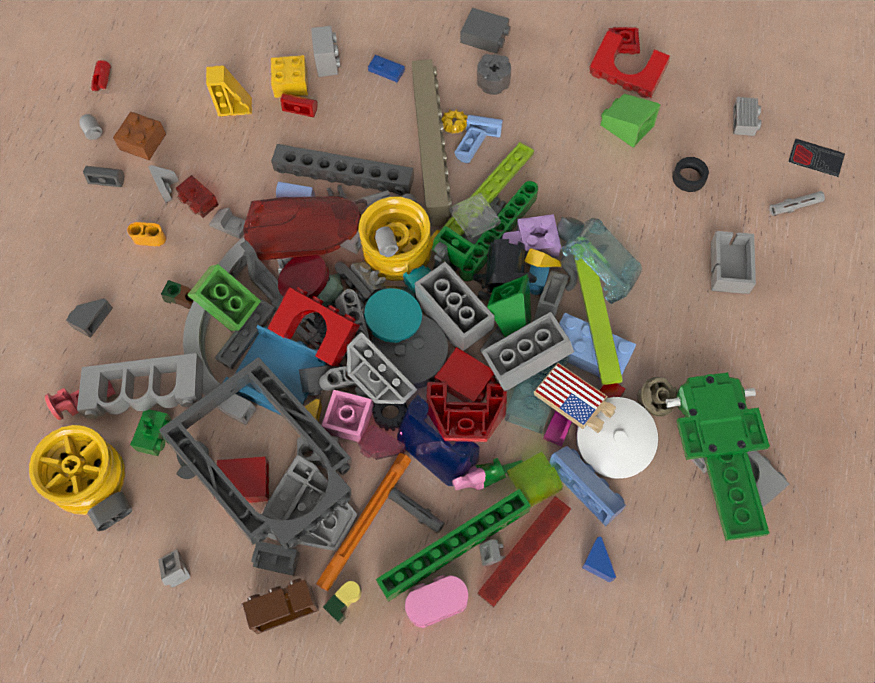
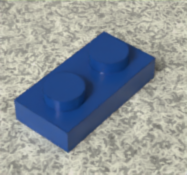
[368,55,405,83]

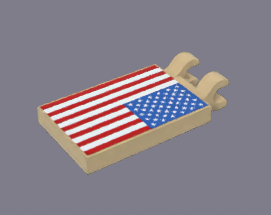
[534,363,616,433]

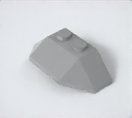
[347,332,418,404]

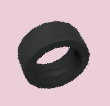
[672,157,709,192]

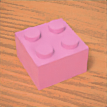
[321,390,374,443]

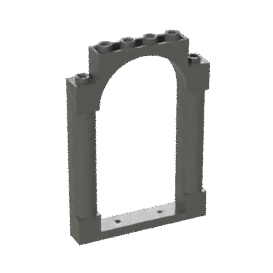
[159,357,352,550]

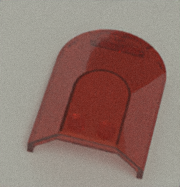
[243,196,361,261]

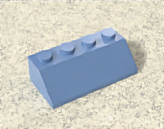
[548,446,626,526]

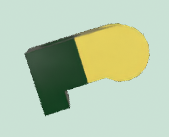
[323,581,361,624]

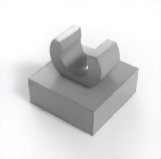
[479,540,505,566]

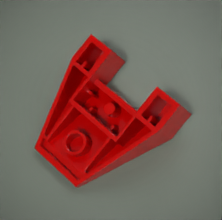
[426,382,507,442]

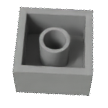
[311,26,340,77]

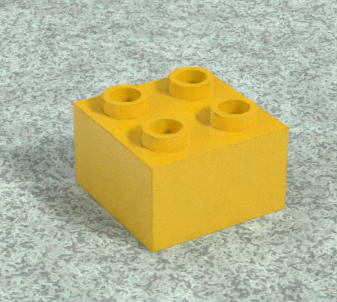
[271,55,308,98]

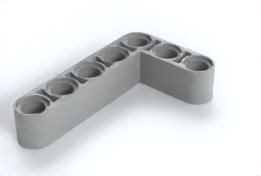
[319,289,369,391]

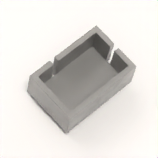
[711,231,756,294]

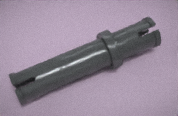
[388,487,445,534]

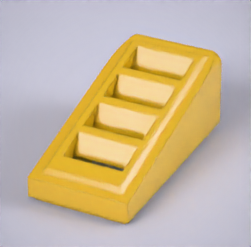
[525,248,561,267]

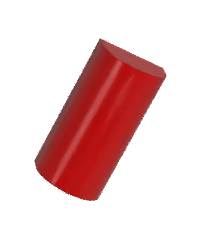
[280,93,318,118]

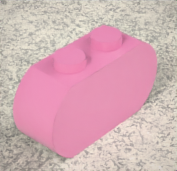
[405,575,468,628]

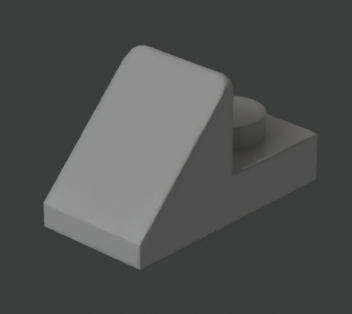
[149,165,179,203]
[209,208,249,239]
[158,549,190,588]

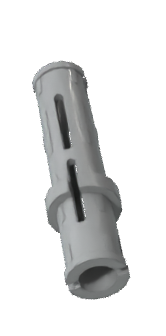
[769,191,825,216]

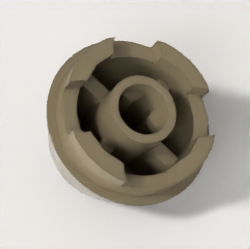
[637,377,677,416]

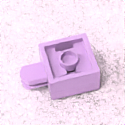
[502,214,561,258]

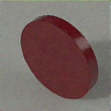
[278,253,329,298]

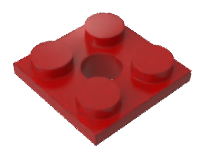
[608,27,640,55]

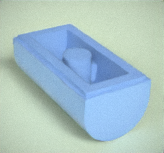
[466,115,503,138]
[454,126,486,163]
[276,182,315,204]

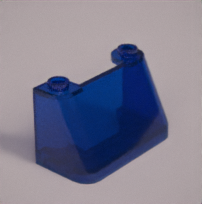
[397,395,480,486]

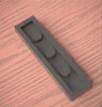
[215,299,276,369]

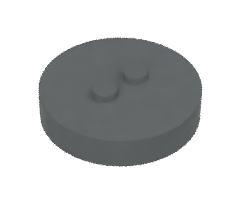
[372,315,448,389]

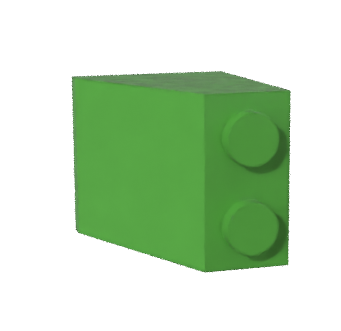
[601,94,661,148]

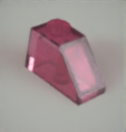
[358,424,406,460]

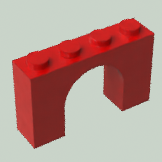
[589,30,670,98]
[267,287,360,367]

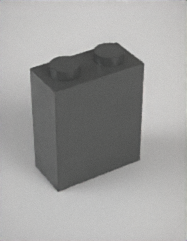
[460,8,511,54]

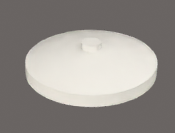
[576,397,658,478]

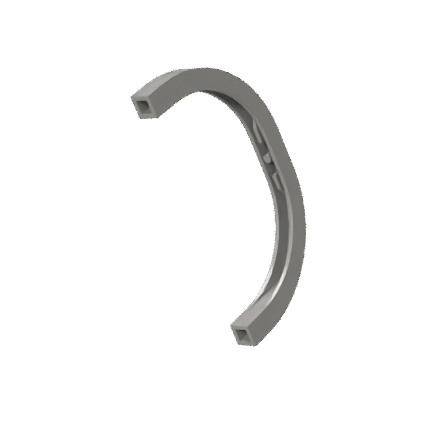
[183,215,362,425]

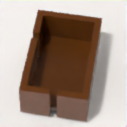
[242,578,319,634]

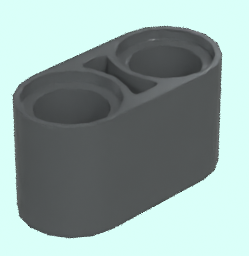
[88,492,133,531]

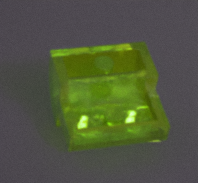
[507,452,563,507]

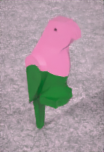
[452,458,523,490]

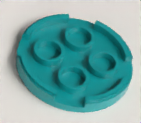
[364,288,422,343]

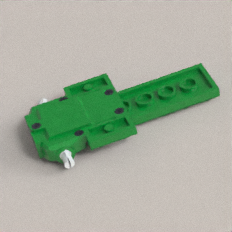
[666,372,770,541]

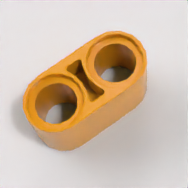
[127,222,166,246]

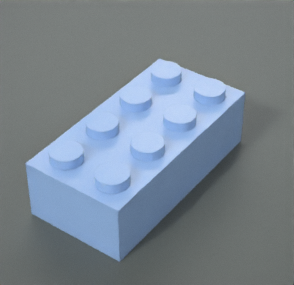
[559,313,636,377]

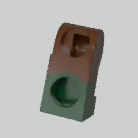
[161,280,194,309]

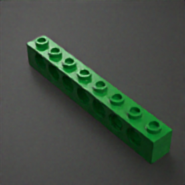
[376,489,531,602]

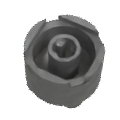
[477,54,511,95]

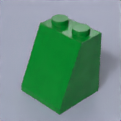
[487,275,532,337]

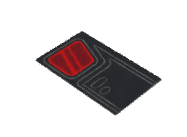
[788,139,845,177]

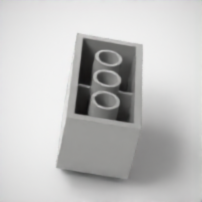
[415,262,495,351]

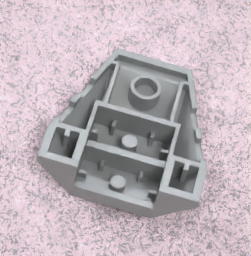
[261,455,358,551]

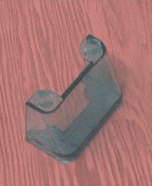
[560,218,642,304]

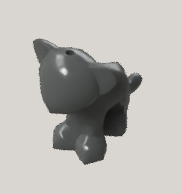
[557,217,608,291]

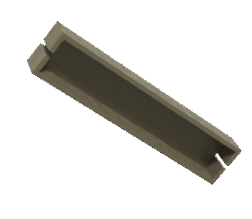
[412,59,452,227]

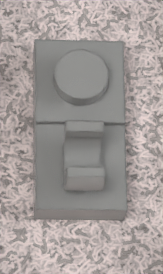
[349,261,386,294]

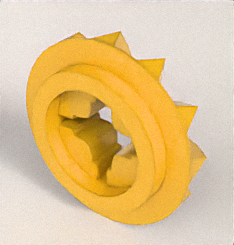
[441,109,468,133]

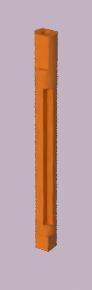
[316,453,412,592]

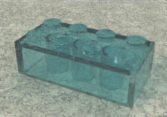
[505,356,570,434]

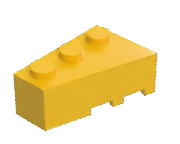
[206,65,252,117]

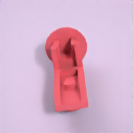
[45,380,116,420]

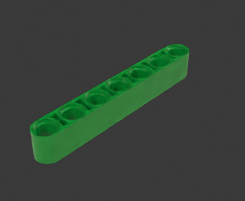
[459,181,538,281]

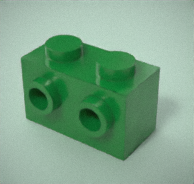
[432,226,476,270]

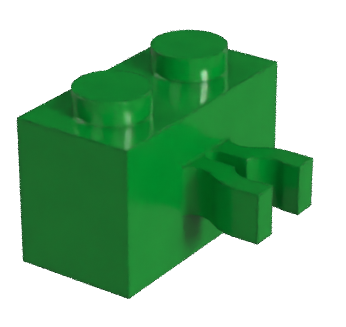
[130,409,172,456]

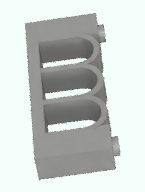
[77,353,203,419]

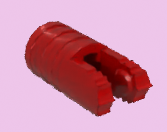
[91,60,111,92]

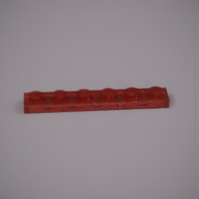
[477,496,571,608]

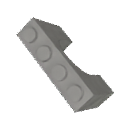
[691,451,789,507]

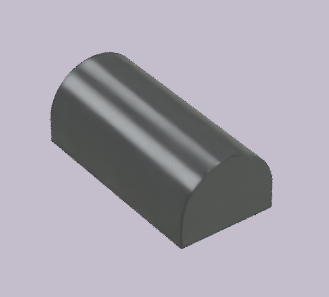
[83,166,124,187]

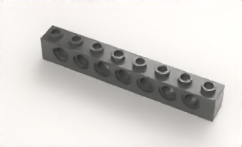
[271,144,414,195]

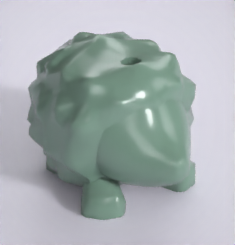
[317,273,344,306]

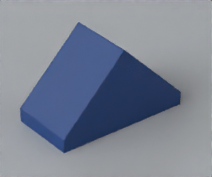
[582,536,616,582]

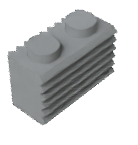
[733,97,761,136]

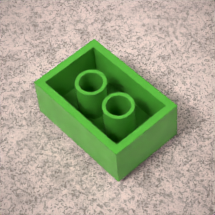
[188,264,261,331]

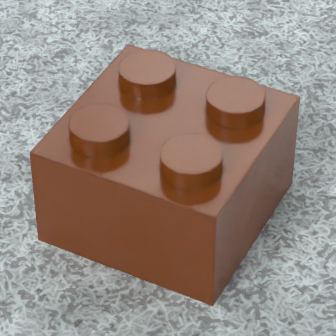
[113,111,166,161]

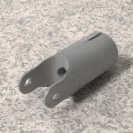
[350,190,390,216]

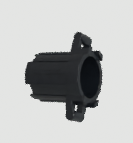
[473,239,537,293]

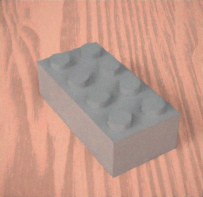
[481,312,574,392]

